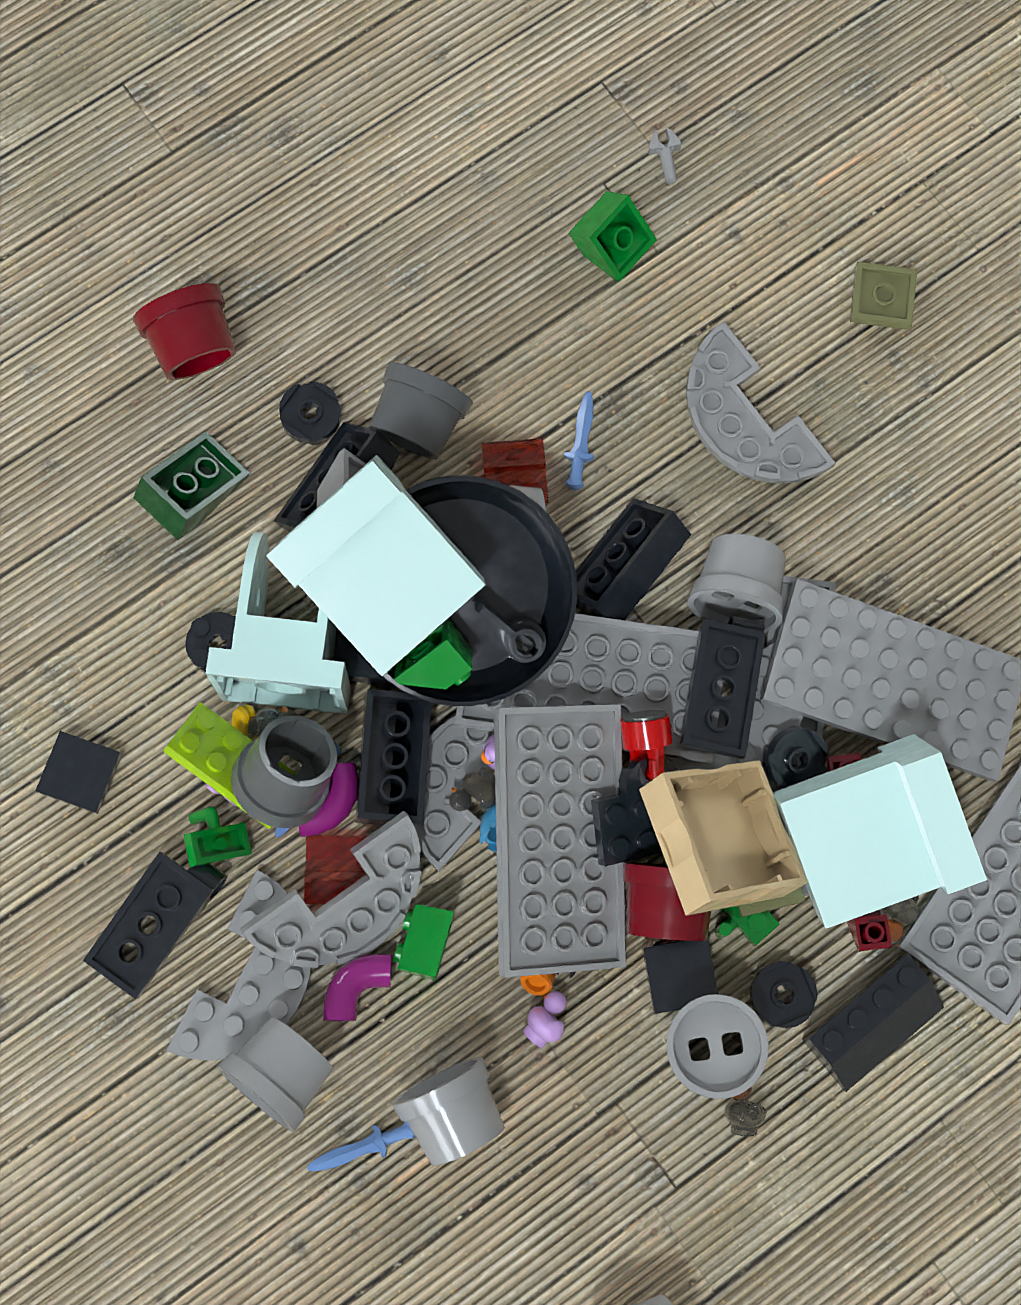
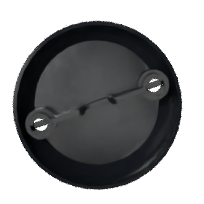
[383,475,577,706]

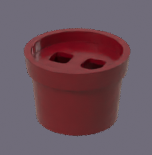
[133,283,236,380]
[623,862,711,941]

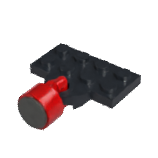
[591,710,679,867]

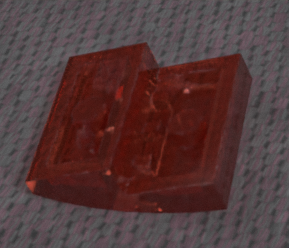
[481,438,549,504]
[304,835,368,904]

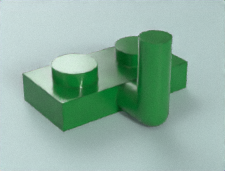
[183,806,252,867]
[715,906,780,947]

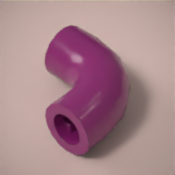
[299,763,358,837]
[323,954,392,1022]

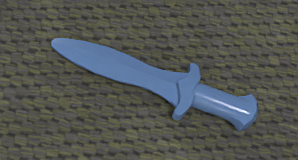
[564,391,594,490]
[307,1121,415,1171]

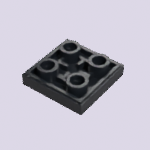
[35,731,122,814]
[642,937,718,1014]

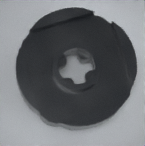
[279,382,341,445]
[185,612,236,674]
[762,725,829,789]
[750,961,818,1029]

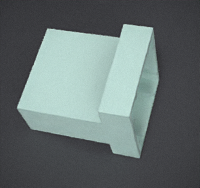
[266,455,485,676]
[773,734,987,929]

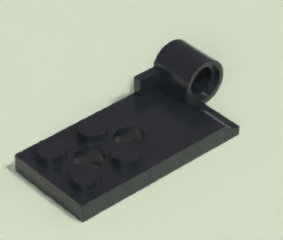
[680,616,766,759]
[83,851,228,1000]

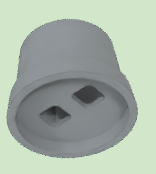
[688,534,786,632]
[667,994,768,1099]
[217,1017,333,1133]
[391,1057,505,1166]

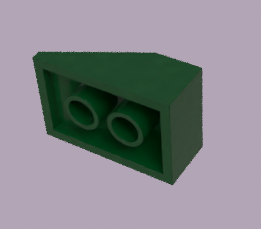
[133,431,250,540]

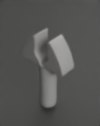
[648,128,682,184]

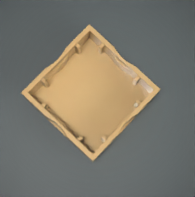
[639,760,808,915]

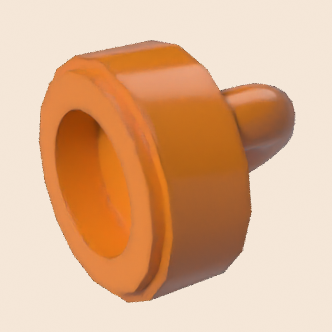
[520,973,556,996]

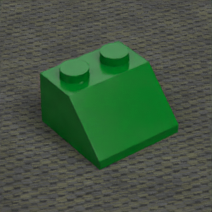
[568,191,657,282]
[394,619,473,689]
[393,904,454,981]

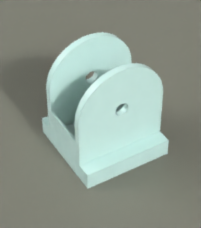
[206,532,351,714]

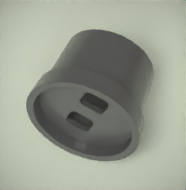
[369,362,473,460]
[231,715,337,828]

